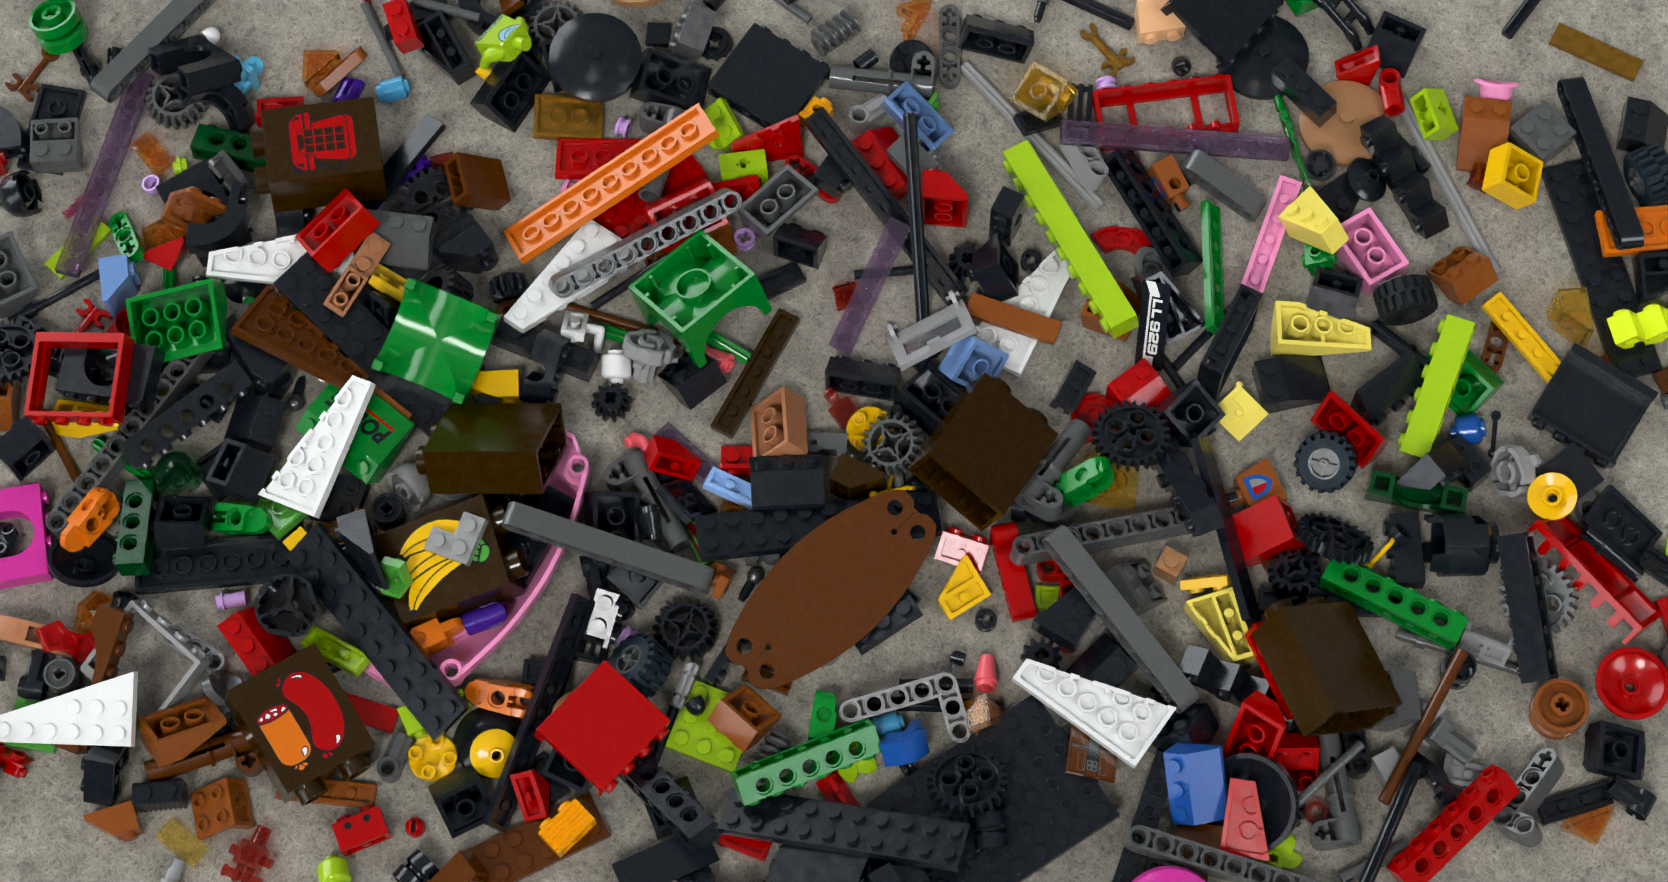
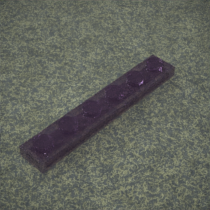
[828,217,910,355]

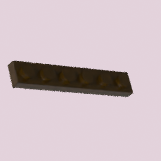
[710,308,800,439]

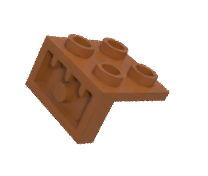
[190,777,255,840]

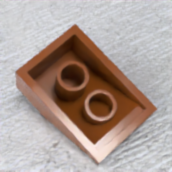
[1456,96,1512,174]
[138,695,227,767]

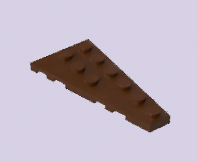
[231,284,369,389]

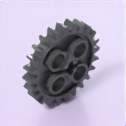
[1498,557,1579,635]

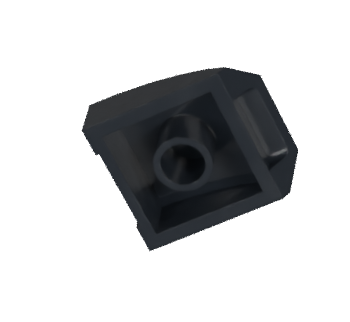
[1582,720,1646,781]

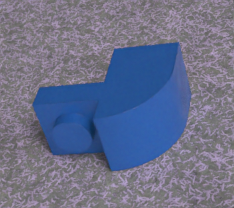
[879,719,930,767]

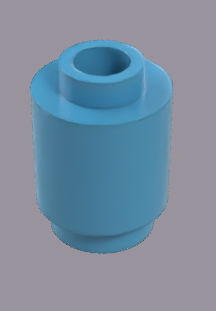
[375,75,411,103]
[871,711,906,741]

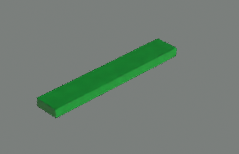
[1200,200,1225,335]

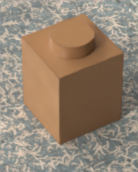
[1153,546,1188,586]

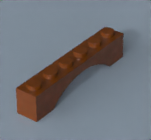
[51,604,135,755]

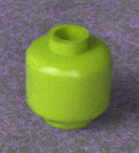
[317,855,352,882]

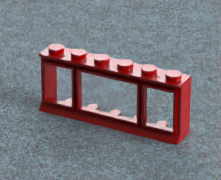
[1092,74,1240,151]
[1526,516,1663,645]

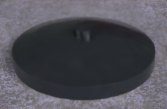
[549,13,642,103]
[1216,16,1309,100]
[1207,752,1299,850]

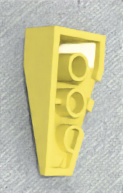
[1270,301,1372,357]

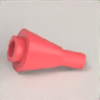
[705,345,735,374]

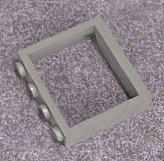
[79,600,211,723]

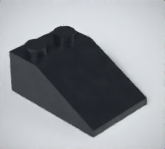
[629,47,711,110]
[226,329,293,400]
[1251,356,1331,414]
[584,491,640,565]
[334,508,389,590]

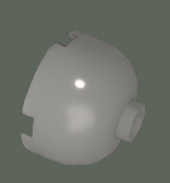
[385,463,432,512]

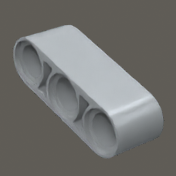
[1060,125,1109,191]
[163,625,229,678]

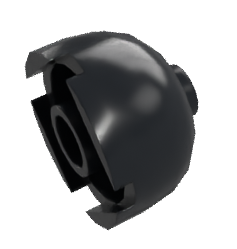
[0,169,43,218]

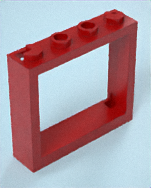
[24,332,135,427]

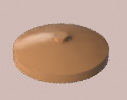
[1298,80,1392,168]

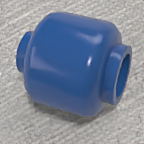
[1450,413,1486,445]

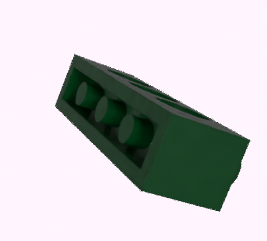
[190,123,267,172]
[112,479,160,576]

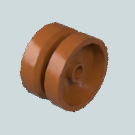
[1528,679,1589,740]

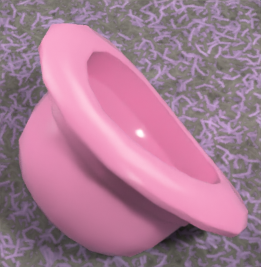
[1473,78,1521,101]

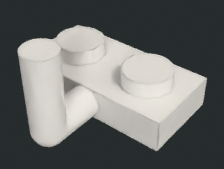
[560,310,605,354]

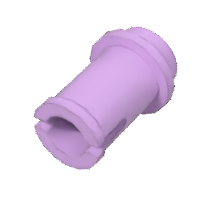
[215,590,247,611]

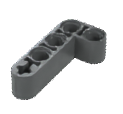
[1179,150,1267,222]
[1493,748,1564,848]

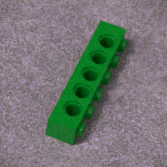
[1319,560,1469,652]
[730,718,881,806]

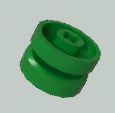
[28,0,89,55]

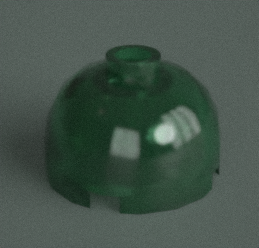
[153,451,203,496]

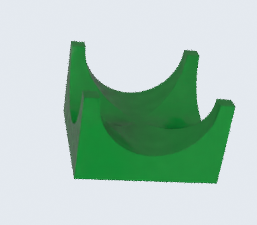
[628,229,772,368]
[371,278,503,405]

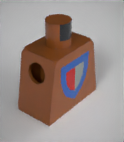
[1147,154,1190,213]
[1226,458,1287,509]

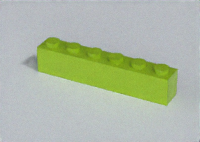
[1397,314,1477,459]

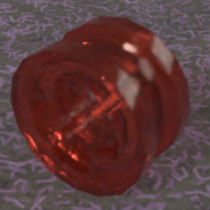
[1304,801,1328,825]

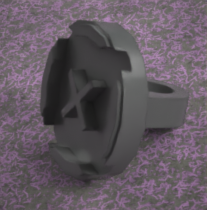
[201,674,244,720]

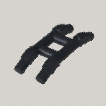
[1313,0,1375,51]

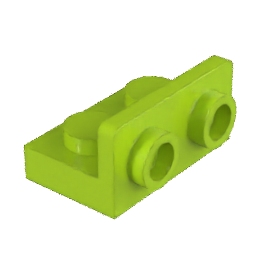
[704,97,746,152]

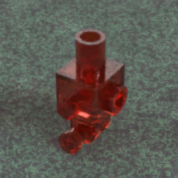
[220,825,274,882]

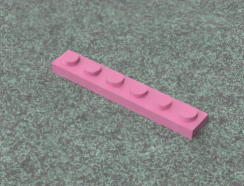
[1242,175,1302,293]

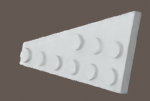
[974,250,1070,377]
[258,375,376,519]
[0,672,138,747]

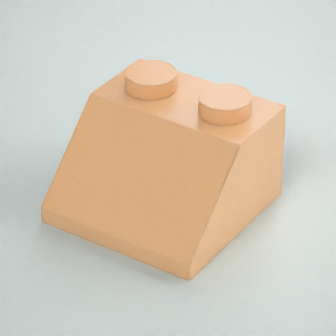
[1134,0,1185,44]

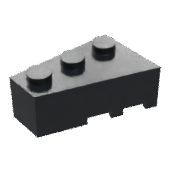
[417,10,477,86]
[1632,252,1668,305]
[1131,268,1205,345]
[1031,587,1097,653]

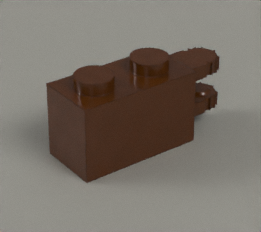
[429,850,489,882]

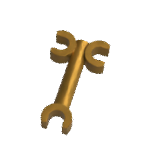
[1080,22,1135,77]

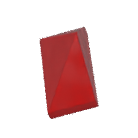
[1334,45,1381,85]
[143,237,187,271]
[510,769,550,822]

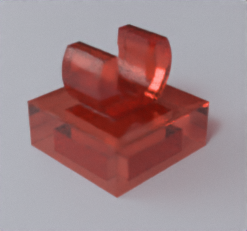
[1466,161,1487,194]
[832,281,860,311]

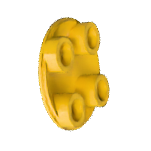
[846,407,894,453]
[408,735,458,782]

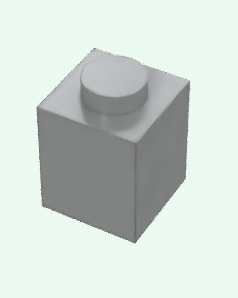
[1371,746,1403,788]

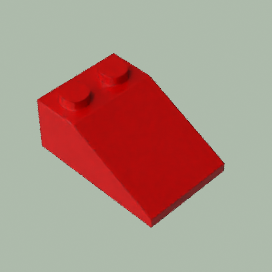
[1105,358,1171,442]

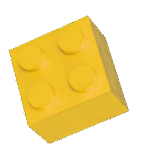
[1482,142,1544,210]

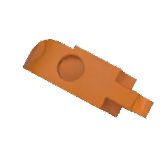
[60,487,120,552]
[410,617,465,656]
[465,677,535,718]

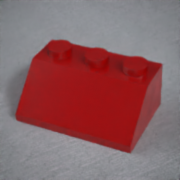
[850,126,908,201]
[921,169,968,228]
[641,177,728,253]
[295,188,380,273]
[1310,390,1389,469]
[217,607,297,676]
[1223,690,1287,759]

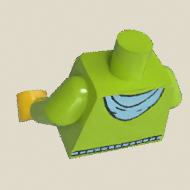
[475,14,531,80]

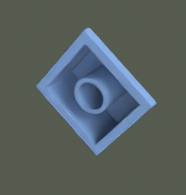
[98,254,141,319]
[938,334,1010,387]

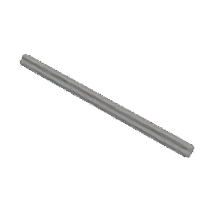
[960,61,1105,211]
[1401,97,1501,275]

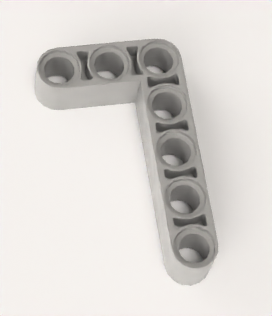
[839,672,971,743]

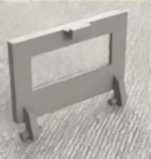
[884,290,978,371]

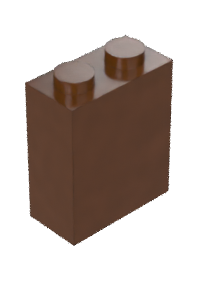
[444,152,511,211]

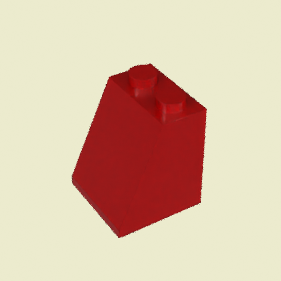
[1232,495,1307,567]

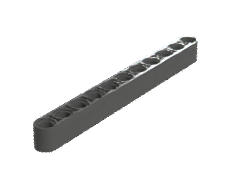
[46,351,216,538]

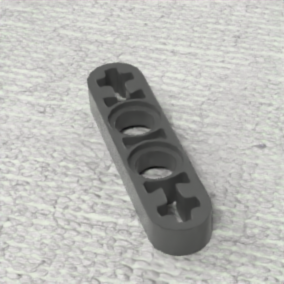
[939,5,960,89]

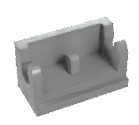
[1457,620,1514,668]

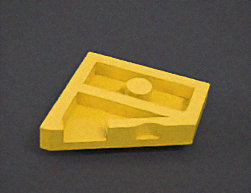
[936,555,991,621]
[1180,573,1231,594]

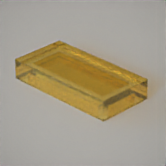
[155,818,209,868]

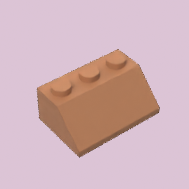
[750,386,808,457]

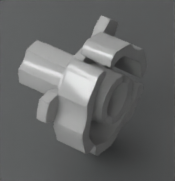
[622,329,678,384]
[1489,445,1545,502]

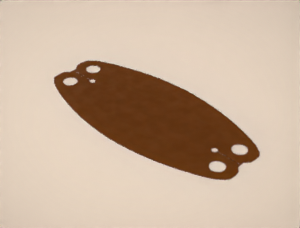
[726,490,936,690]

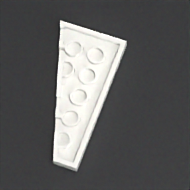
[504,220,646,333]
[206,234,355,284]
[1011,659,1177,769]

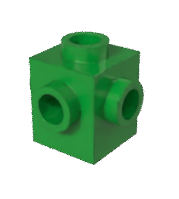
[1301,243,1337,276]

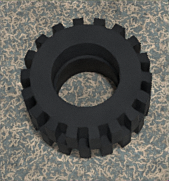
[421,265,474,302]
[1373,274,1439,326]

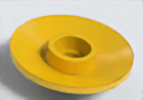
[1527,472,1577,520]
[470,729,515,778]

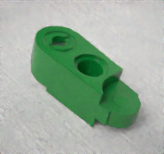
[1052,456,1114,508]
[210,502,272,535]
[808,689,838,753]

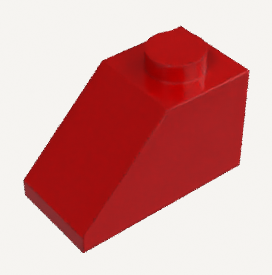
[644,435,702,481]

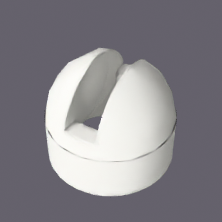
[200,27,220,45]

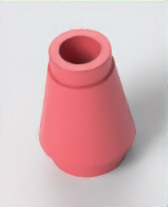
[973,654,998,693]

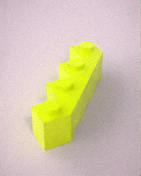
[1607,304,1668,349]

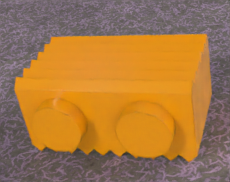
[538,798,597,858]

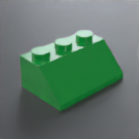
[1426,349,1504,416]

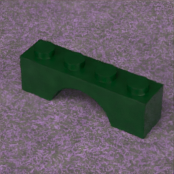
[1364,470,1469,513]

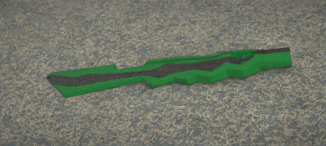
[1273,95,1311,191]

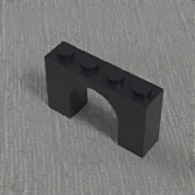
[148,35,242,95]
[156,160,253,268]
[55,343,165,410]

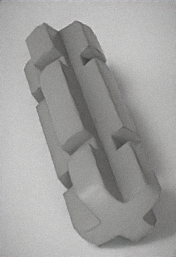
[670,662,700,709]

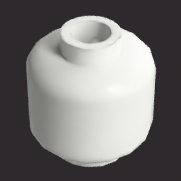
[601,350,632,384]

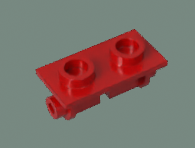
[0,742,34,778]
[815,770,860,806]

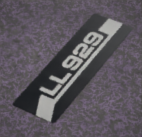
[1134,280,1172,371]

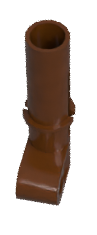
[144,729,264,782]

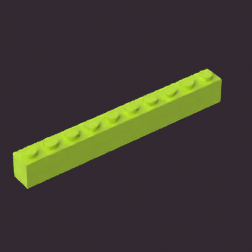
[1002,140,1139,339]

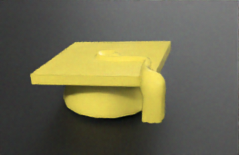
[1218,381,1269,442]

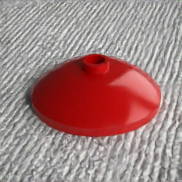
[1595,647,1668,720]

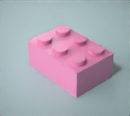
[1336,207,1409,296]

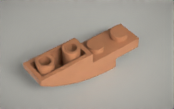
[323,232,391,317]
[0,615,73,659]

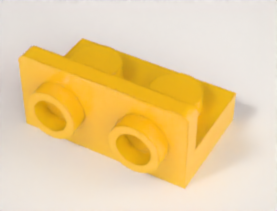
[366,263,406,304]

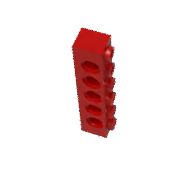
[1386,764,1521,882]

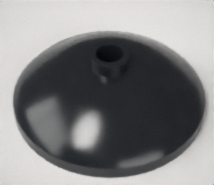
[47,534,118,588]
[453,708,521,778]

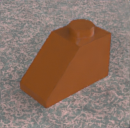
[83,800,144,842]

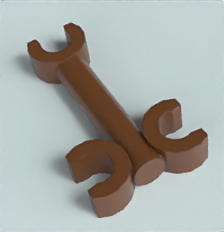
[5,48,60,102]

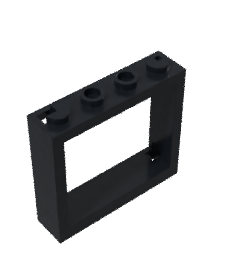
[1197,283,1263,402]

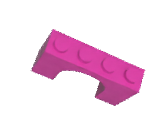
[0,483,54,589]

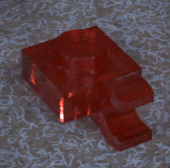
[824,387,858,430]

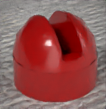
[405,817,426,838]

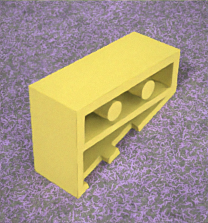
[1278,186,1349,254]
[1183,587,1256,666]

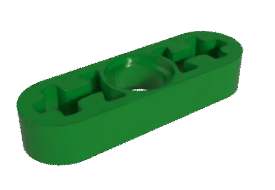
[109,211,145,263]

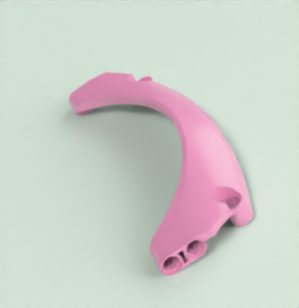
[364,427,591,688]

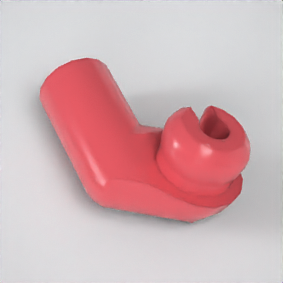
[624,432,650,452]

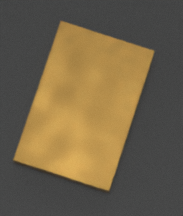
[533,94,604,140]

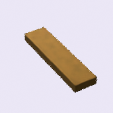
[1549,23,1644,82]

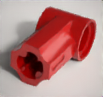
[1378,68,1405,117]

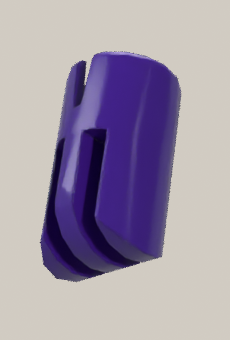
[331,77,365,102]
[461,601,508,636]

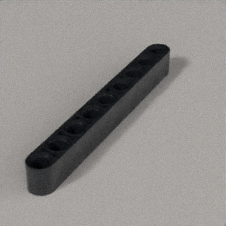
[1557,77,1644,250]

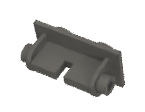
[207,149,253,191]

